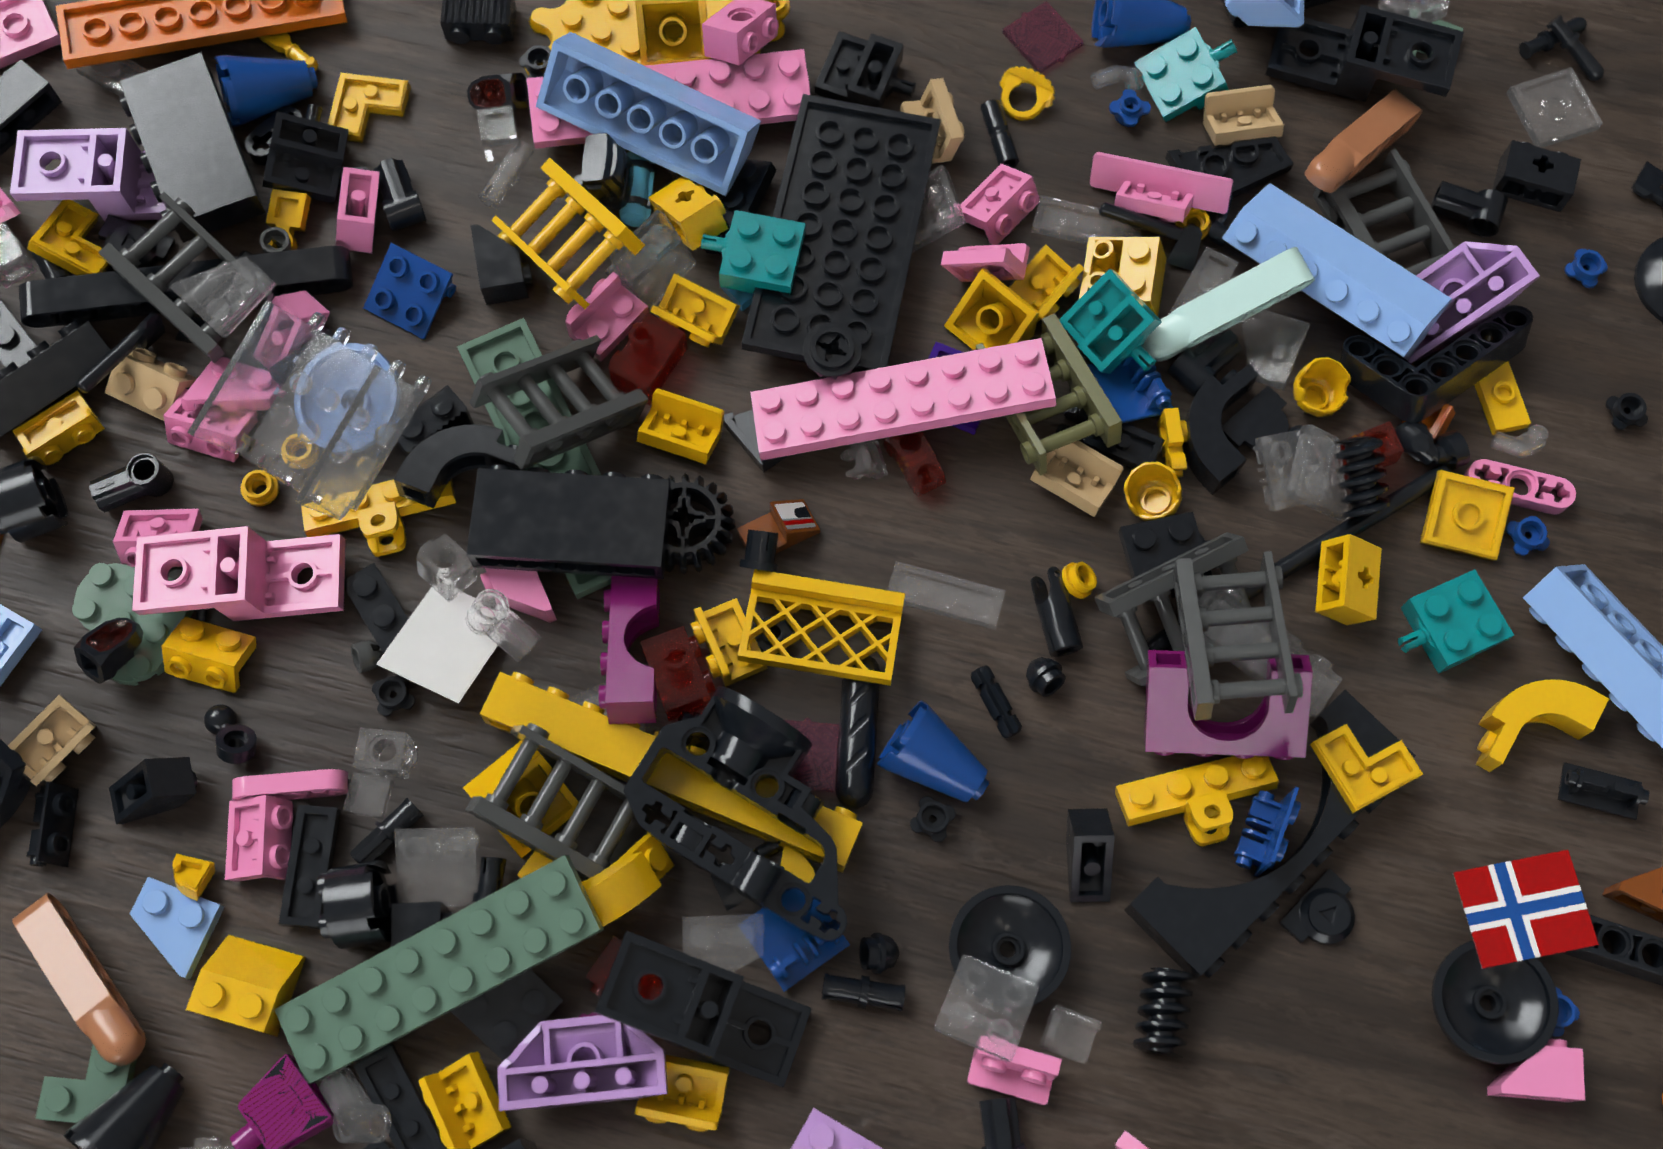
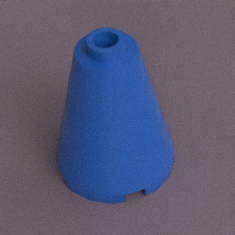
[1091,0,1191,48]
[215,55,318,127]
[877,700,990,803]

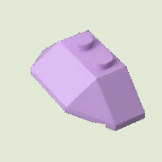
[1408,241,1540,365]
[497,1015,668,1111]

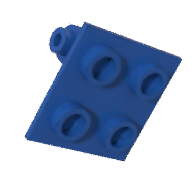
[363,243,456,339]
[1088,356,1173,423]
[1234,787,1301,877]
[739,889,850,992]

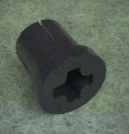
[739,529,778,572]

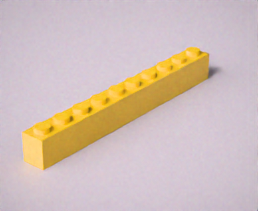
[480,672,863,873]

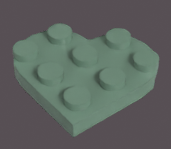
[72,563,194,686]

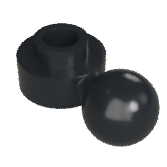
[204,704,257,764]

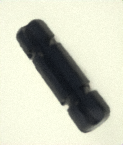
[971,665,1022,738]

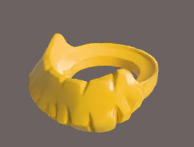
[999,66,1055,121]

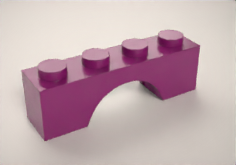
[599,576,660,724]

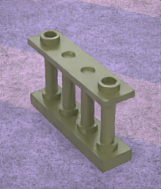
[976,313,1122,476]

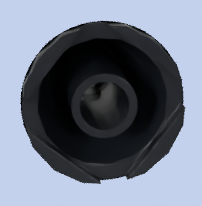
[63,1063,185,1149]

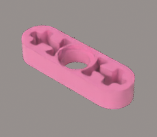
[1464,459,1576,515]
[232,769,348,801]

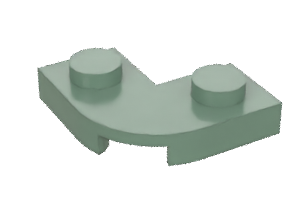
[35,1045,137,1123]

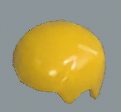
[1293,357,1351,417]
[1124,462,1182,521]

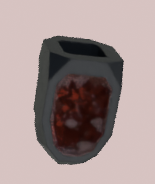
[467,72,529,112]
[73,618,143,684]

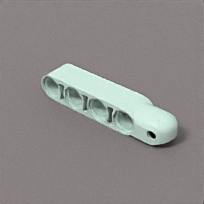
[1142,247,1315,362]

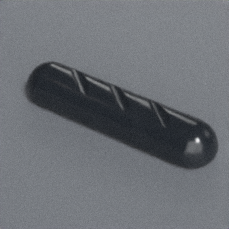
[835,656,880,809]

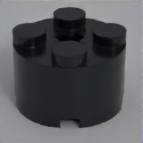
[0,456,68,543]
[317,860,399,949]

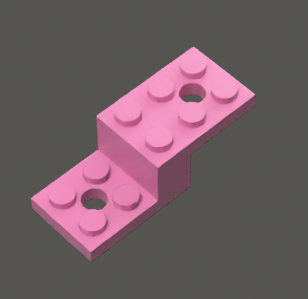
[132,526,345,621]

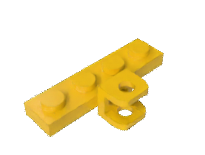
[301,479,456,557]
[1115,756,1279,847]

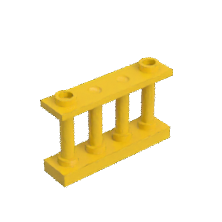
[491,158,645,309]

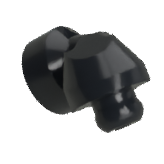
[1393,421,1470,470]

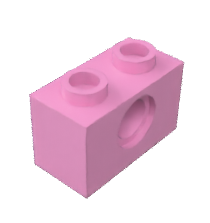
[702,0,779,65]

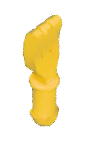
[259,33,318,71]

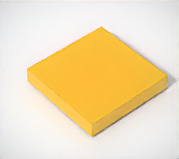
[1420,470,1515,561]

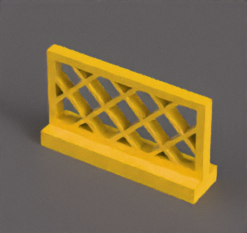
[737,569,905,686]

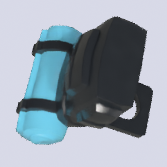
[574,133,658,228]

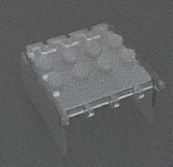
[187,300,431,520]

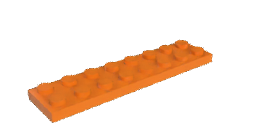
[56,0,347,69]

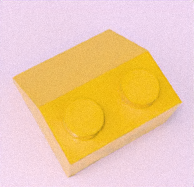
[463,740,579,859]
[186,935,306,1037]

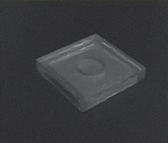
[1506,67,1603,148]

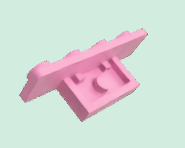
[1090,152,1233,223]

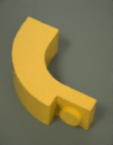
[1476,680,1609,772]
[582,834,674,927]

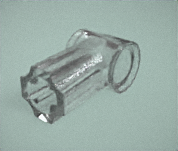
[465,589,542,663]
[318,1068,391,1143]

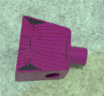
[230,1054,341,1149]

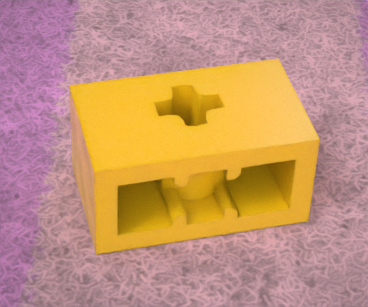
[648,176,728,251]
[1315,534,1382,625]

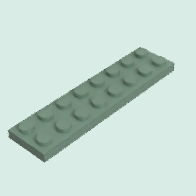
[457,318,611,599]
[275,855,604,1085]

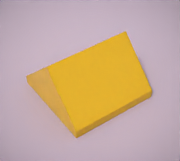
[635,0,710,66]
[944,268,1039,351]

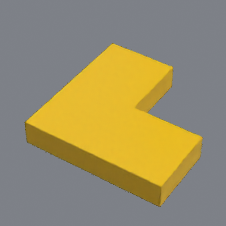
[328,73,411,142]
[27,200,110,275]
[1310,724,1423,813]

